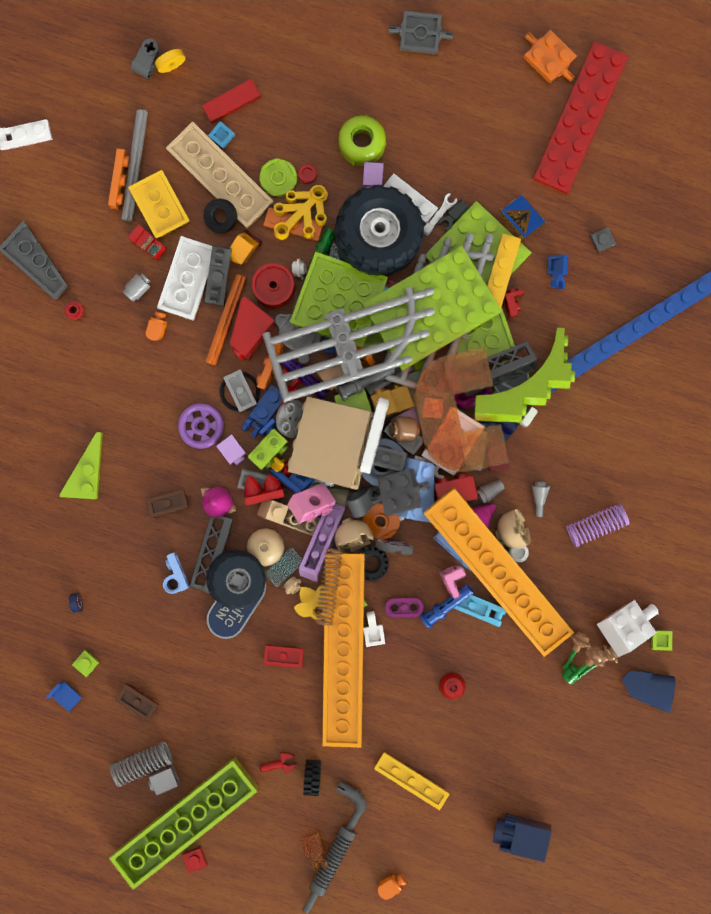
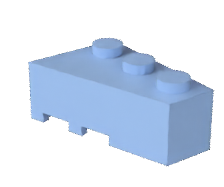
[396,457,434,522]

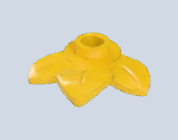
[294,584,325,620]

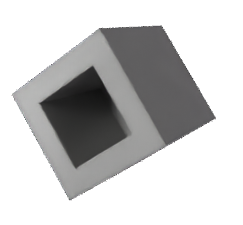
[148,765,180,796]

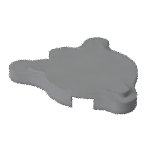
[275,314,322,364]

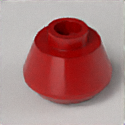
[439,673,466,699]

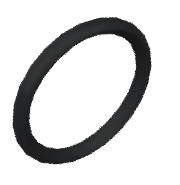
[220,372,260,412]

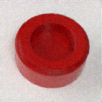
[298,164,317,184]

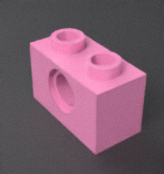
[287,483,336,524]

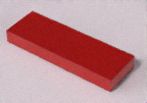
[202,78,261,124]

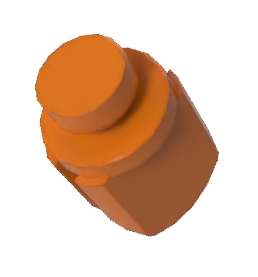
[145,311,167,341]
[378,873,407,900]

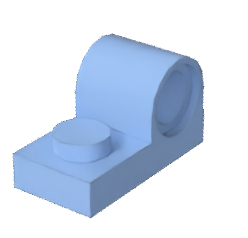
[163,552,190,594]

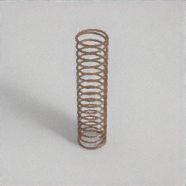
[315,549,343,626]

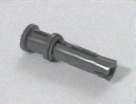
[336,368,395,401]

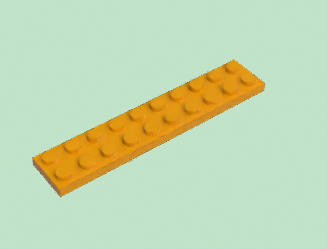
[423,487,574,657]
[323,553,365,748]

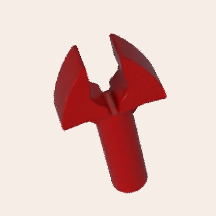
[260,752,297,774]

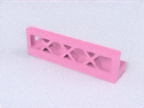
[439,564,466,598]

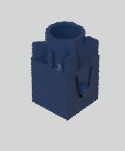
[493,814,551,862]

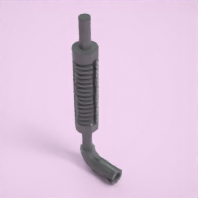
[302,780,367,914]

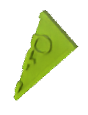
[60,432,103,499]

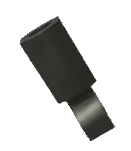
[438,199,469,232]

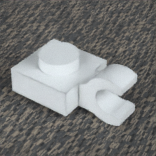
[364,611,385,647]

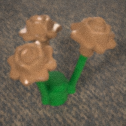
[561,631,618,685]

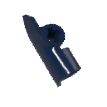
[621,670,675,713]

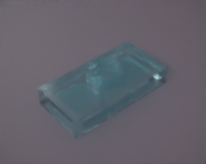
[265,547,303,587]

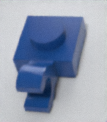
[547,254,568,289]

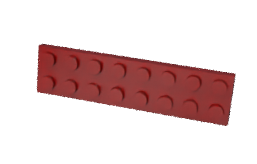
[533,41,629,194]

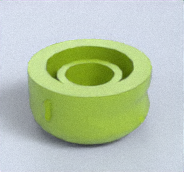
[338,115,386,166]

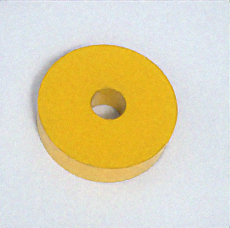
[155,49,185,73]

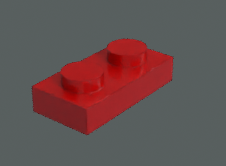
[263,645,304,668]

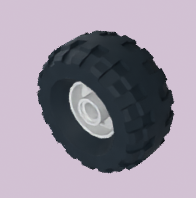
[335,185,424,276]

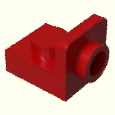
[503,288,525,319]

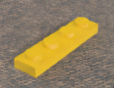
[487,234,521,309]
[374,751,450,811]

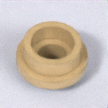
[283,577,301,594]

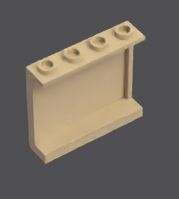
[288,397,375,490]

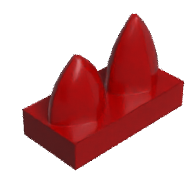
[244,474,284,506]

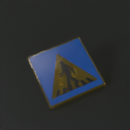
[499,194,546,241]

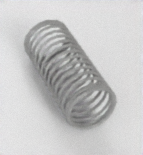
[110,741,173,787]

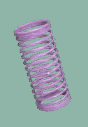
[566,503,629,548]

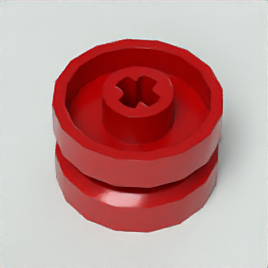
[252,263,295,309]

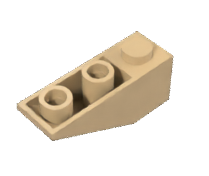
[257,500,320,536]

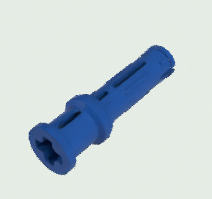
[420,583,474,629]

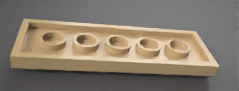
[166,121,274,229]

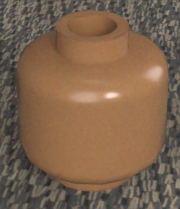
[390,417,420,442]

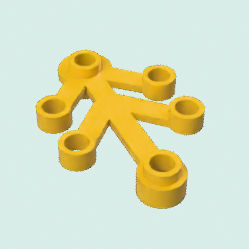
[273,185,328,240]

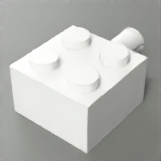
[597,600,659,657]

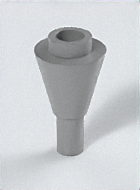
[531,481,550,517]

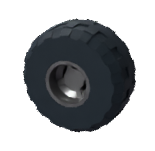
[206,550,266,609]

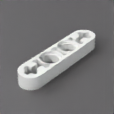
[360,397,389,474]

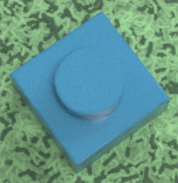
[208,121,235,149]

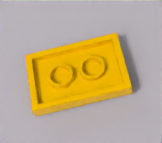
[128,170,190,239]

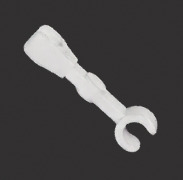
[424,193,457,236]

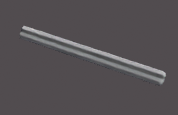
[122,109,148,222]

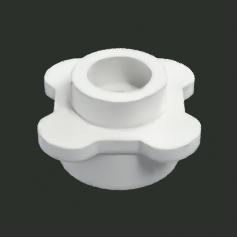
[292,258,307,279]

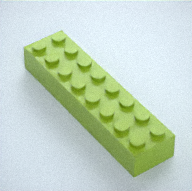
[109,757,259,890]

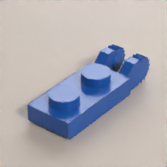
[242,385,283,438]

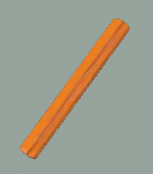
[206,274,246,365]

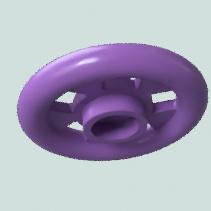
[178,403,224,449]

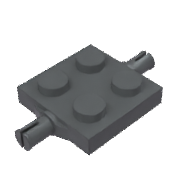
[388,11,453,55]
[371,469,430,516]

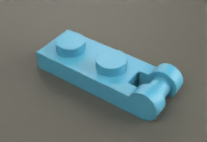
[454,589,506,627]

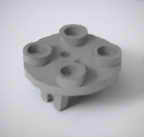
[276,400,303,438]

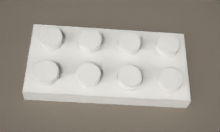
[157,236,212,321]

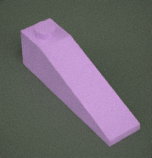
[299,503,346,582]

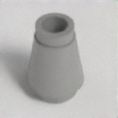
[476,479,505,504]

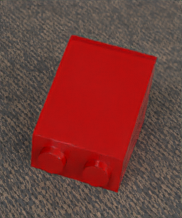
[230,296,276,360]

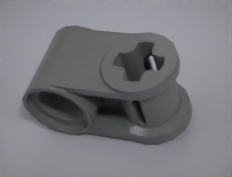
[130,39,161,79]
[346,486,380,518]

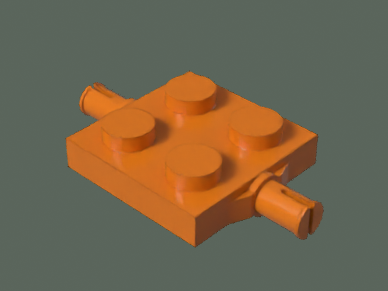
[523,30,577,84]

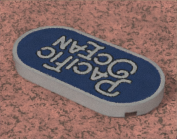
[207,582,266,639]

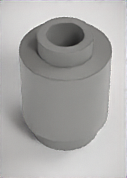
[122,273,151,302]

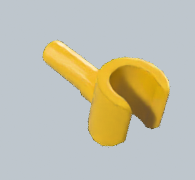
[270,457,287,472]

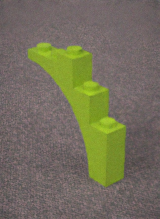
[475,328,575,423]

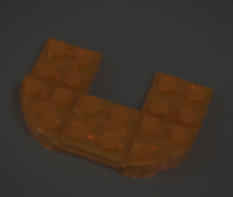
[414,348,509,472]

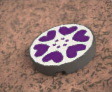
[376,539,414,555]

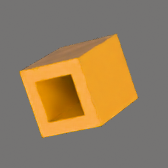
[230,233,259,265]

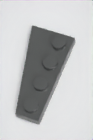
[0,221,69,300]

